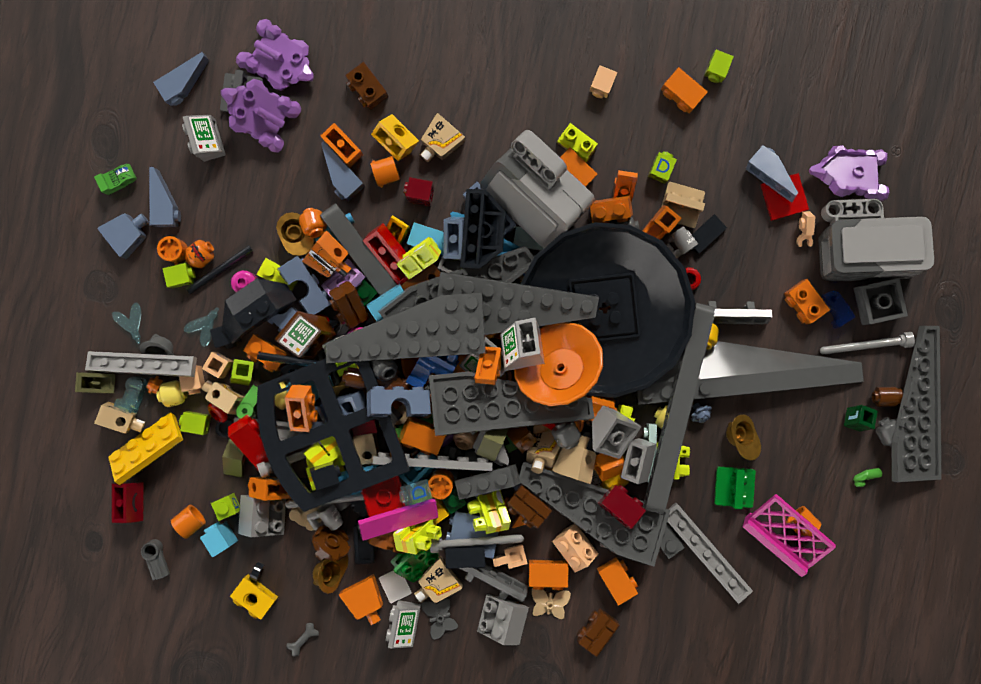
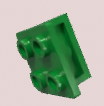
[714,466,756,509]
[391,549,440,583]

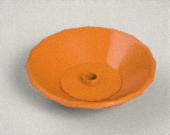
[514,322,603,407]

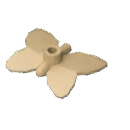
[532,588,571,619]

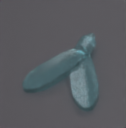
[112,302,141,344]
[184,308,219,347]

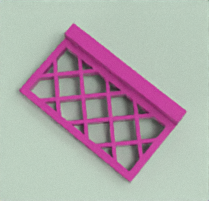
[743,494,836,577]

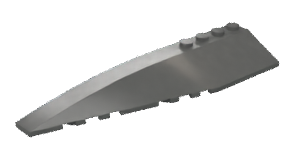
[634,341,864,405]

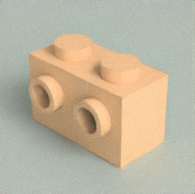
[552,524,599,572]

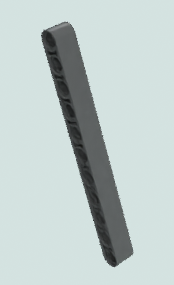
[643,302,715,514]

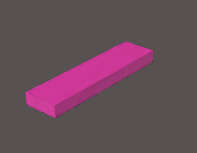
[358,498,438,541]

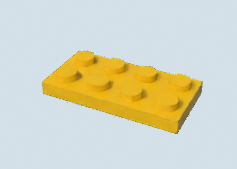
[108,412,183,485]

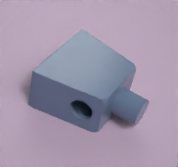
[97,213,149,259]

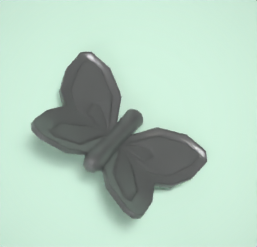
[421,598,458,640]

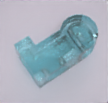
[114,376,147,413]

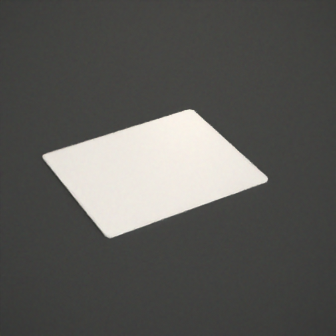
[379,571,412,603]

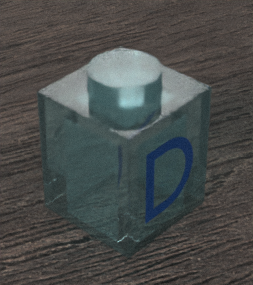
[399,479,433,506]

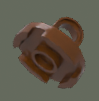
[312,524,350,562]

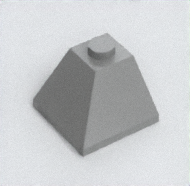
[592,406,641,459]

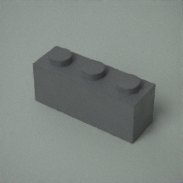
[455,464,520,500]

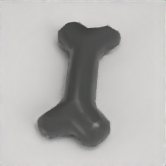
[286,623,319,657]

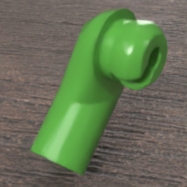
[853,468,882,487]

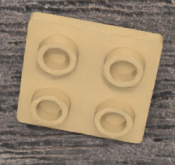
[661,182,705,228]

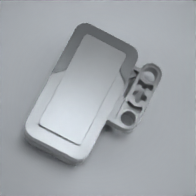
[480,130,595,248]
[818,199,934,281]

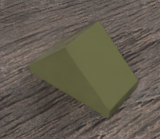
[75,372,115,393]
[476,428,509,462]
[222,439,247,477]

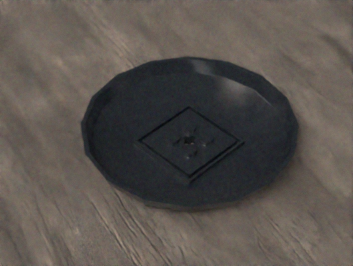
[521,222,695,398]

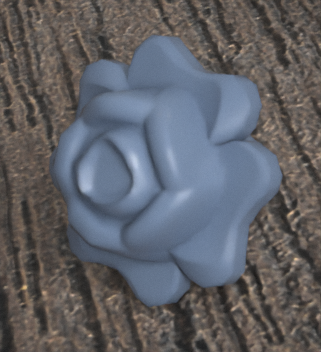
[691,403,712,423]

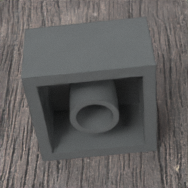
[854,278,908,325]

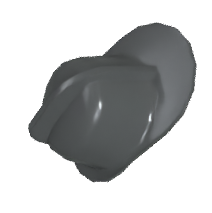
[139,334,175,356]

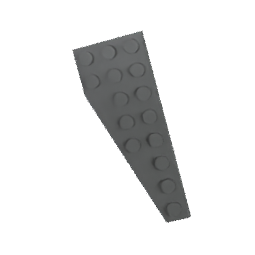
[378,246,534,319]
[437,272,599,335]
[325,293,486,363]
[892,326,941,482]
[429,372,594,436]
[519,462,670,567]

